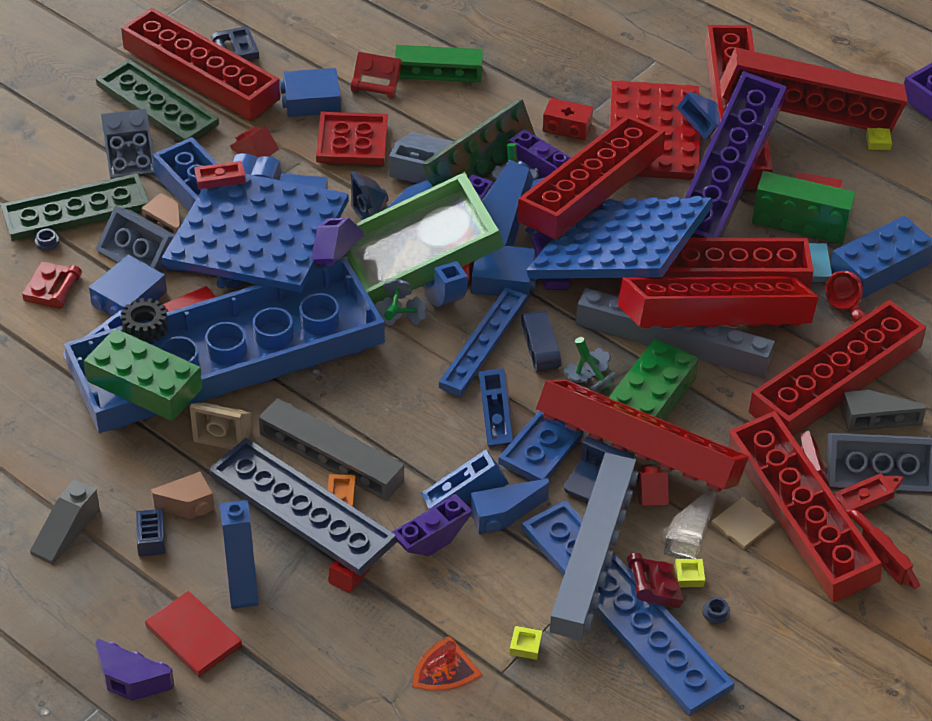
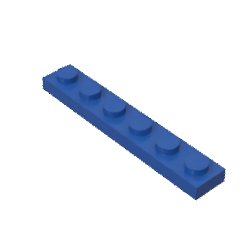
[439,287,527,397]

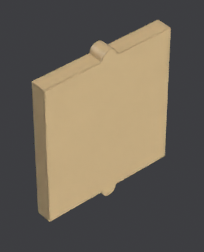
[711,497,775,550]

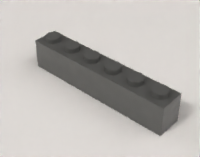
[259,398,404,501]

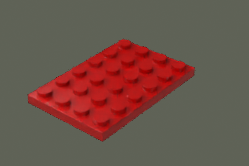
[609,80,699,180]

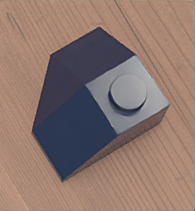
[350,171,389,221]

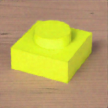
[866,128,892,150]
[675,559,705,587]
[509,626,543,660]

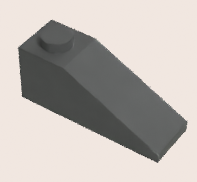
[841,390,926,432]
[30,479,100,565]

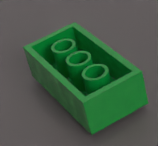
[752,171,855,244]
[84,329,202,421]
[609,338,699,421]

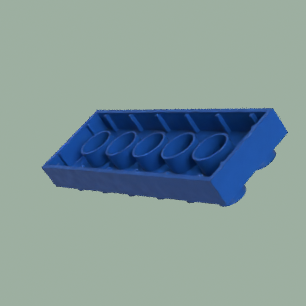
[64,258,385,434]

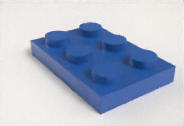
[498,411,583,481]

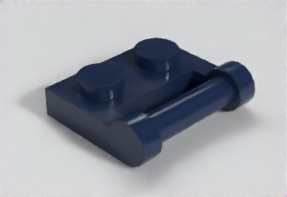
[211,26,259,61]

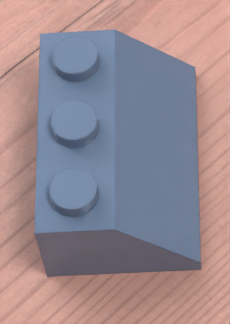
[96,207,175,272]

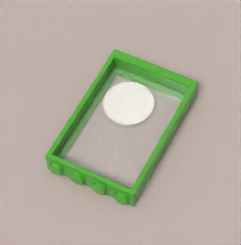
[343,172,505,305]

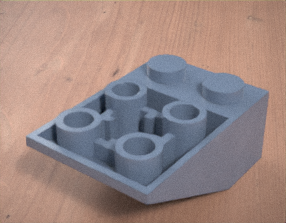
[101,108,155,179]
[389,132,454,183]

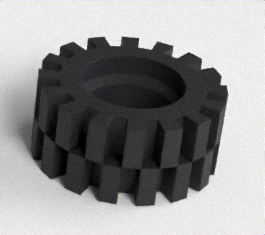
[120,298,168,344]

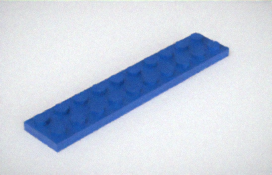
[522,500,735,716]

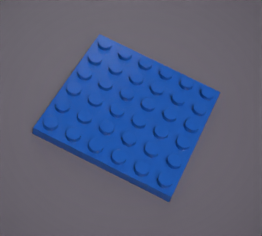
[162,173,349,293]
[526,196,713,279]

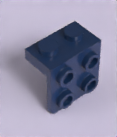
[564,436,634,502]

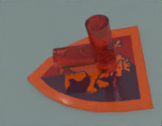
[412,635,482,690]

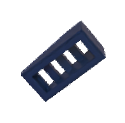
[136,509,166,556]

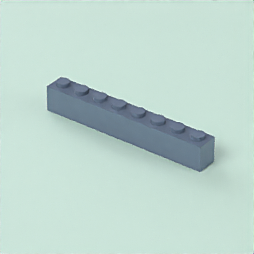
[576,288,775,378]
[550,453,639,641]

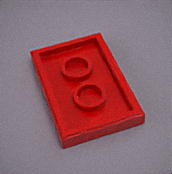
[145,591,242,677]

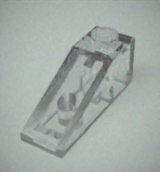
[661,489,718,559]

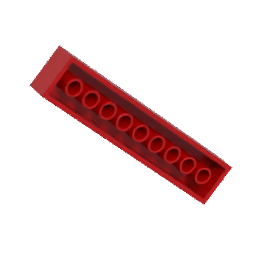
[705,25,773,190]

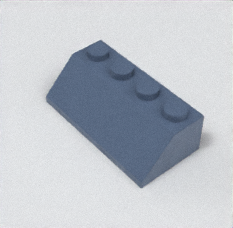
[826,433,932,492]

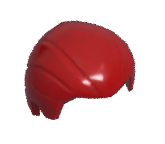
[825,271,866,322]

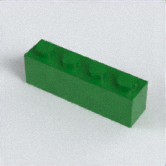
[395,45,483,83]

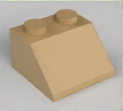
[190,402,252,450]

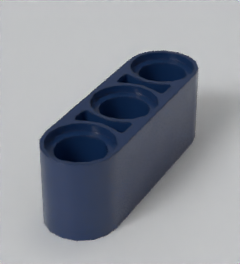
[521,311,561,371]

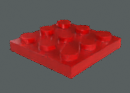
[316,112,388,165]

